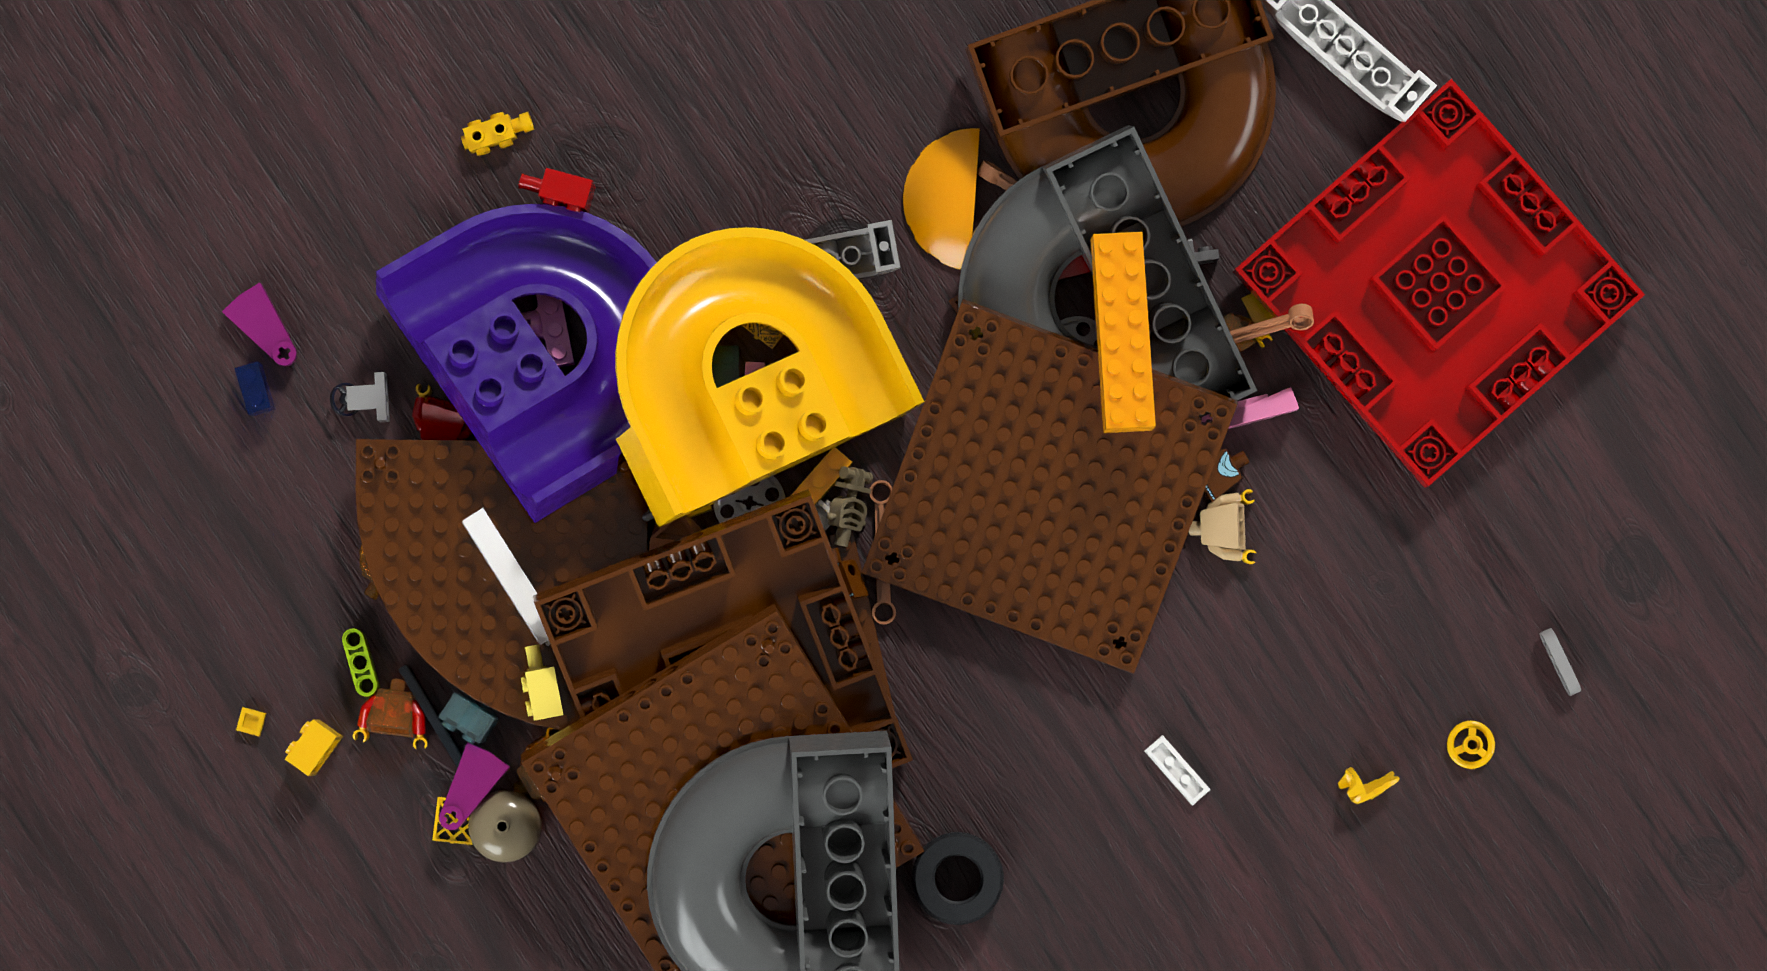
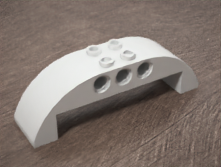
[1261,0,1437,122]

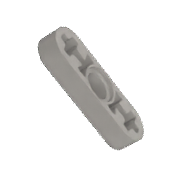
[1539,628,1581,696]

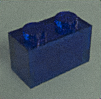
[234,361,275,416]

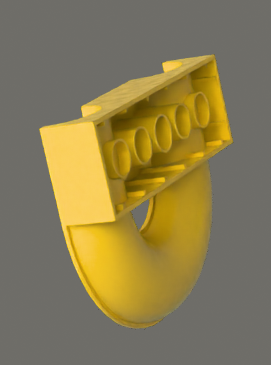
[615,227,924,527]

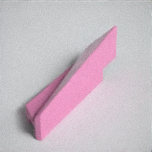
[1202,387,1299,429]

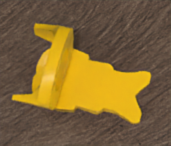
[1338,767,1400,804]

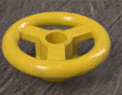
[1447,721,1495,769]

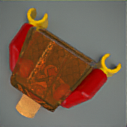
[353,679,428,749]

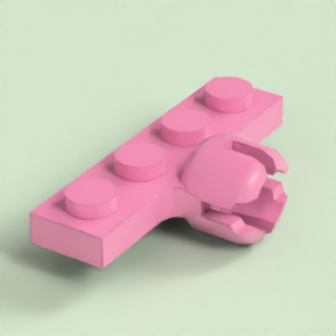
[521,295,575,368]

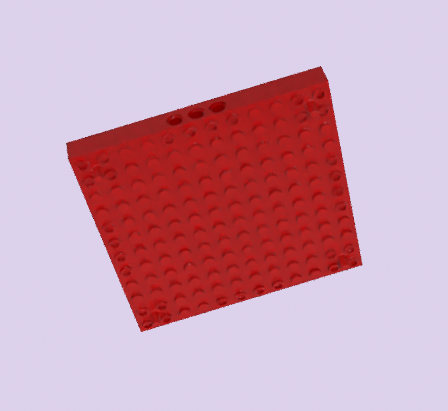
[1233,79,1645,488]

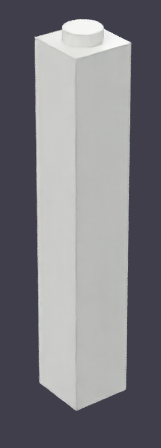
[462,508,550,646]

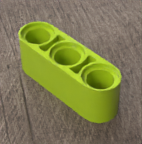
[342,628,380,697]

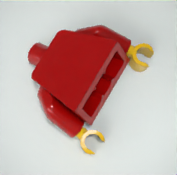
[412,384,473,441]

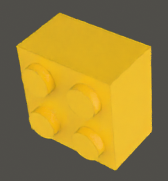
[285,719,343,776]

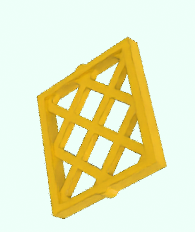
[432,797,472,845]

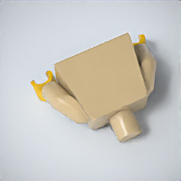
[1189,489,1256,564]

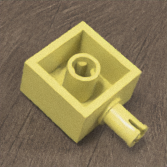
[521,644,563,721]

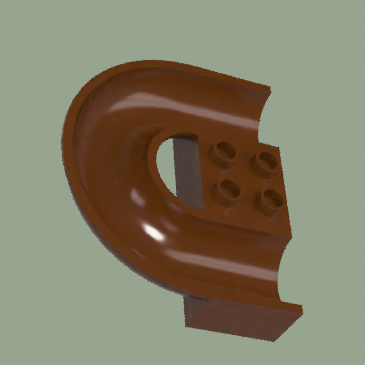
[965,0,1276,227]

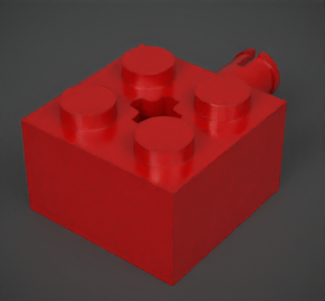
[518,168,596,213]

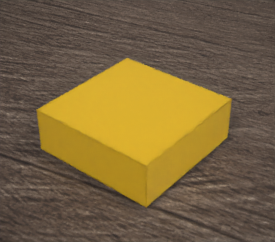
[236,707,267,737]

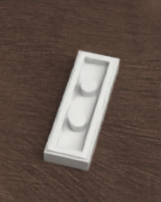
[1144,735,1210,806]

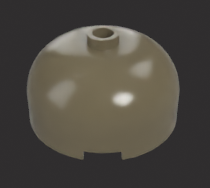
[468,790,542,862]

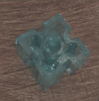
[439,693,500,745]

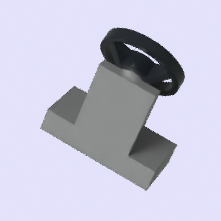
[330,372,390,422]

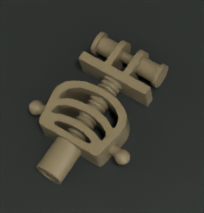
[826,466,873,547]

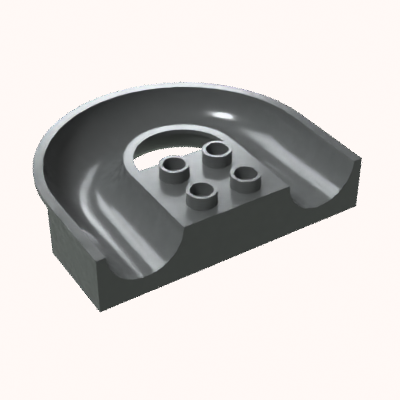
[958,125,1257,417]
[647,731,899,971]

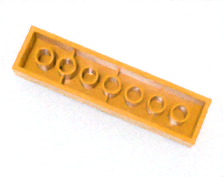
[1091,232,1156,433]

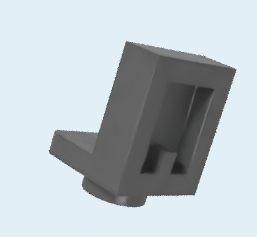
[1187,239,1220,265]

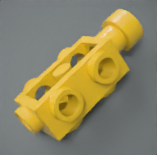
[461,112,534,156]

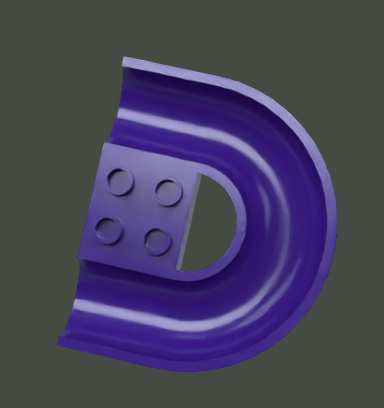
[376,204,657,523]

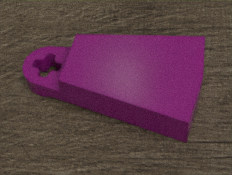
[222,283,297,366]
[439,742,511,830]

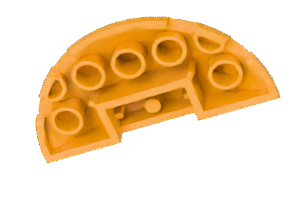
[903,128,980,270]

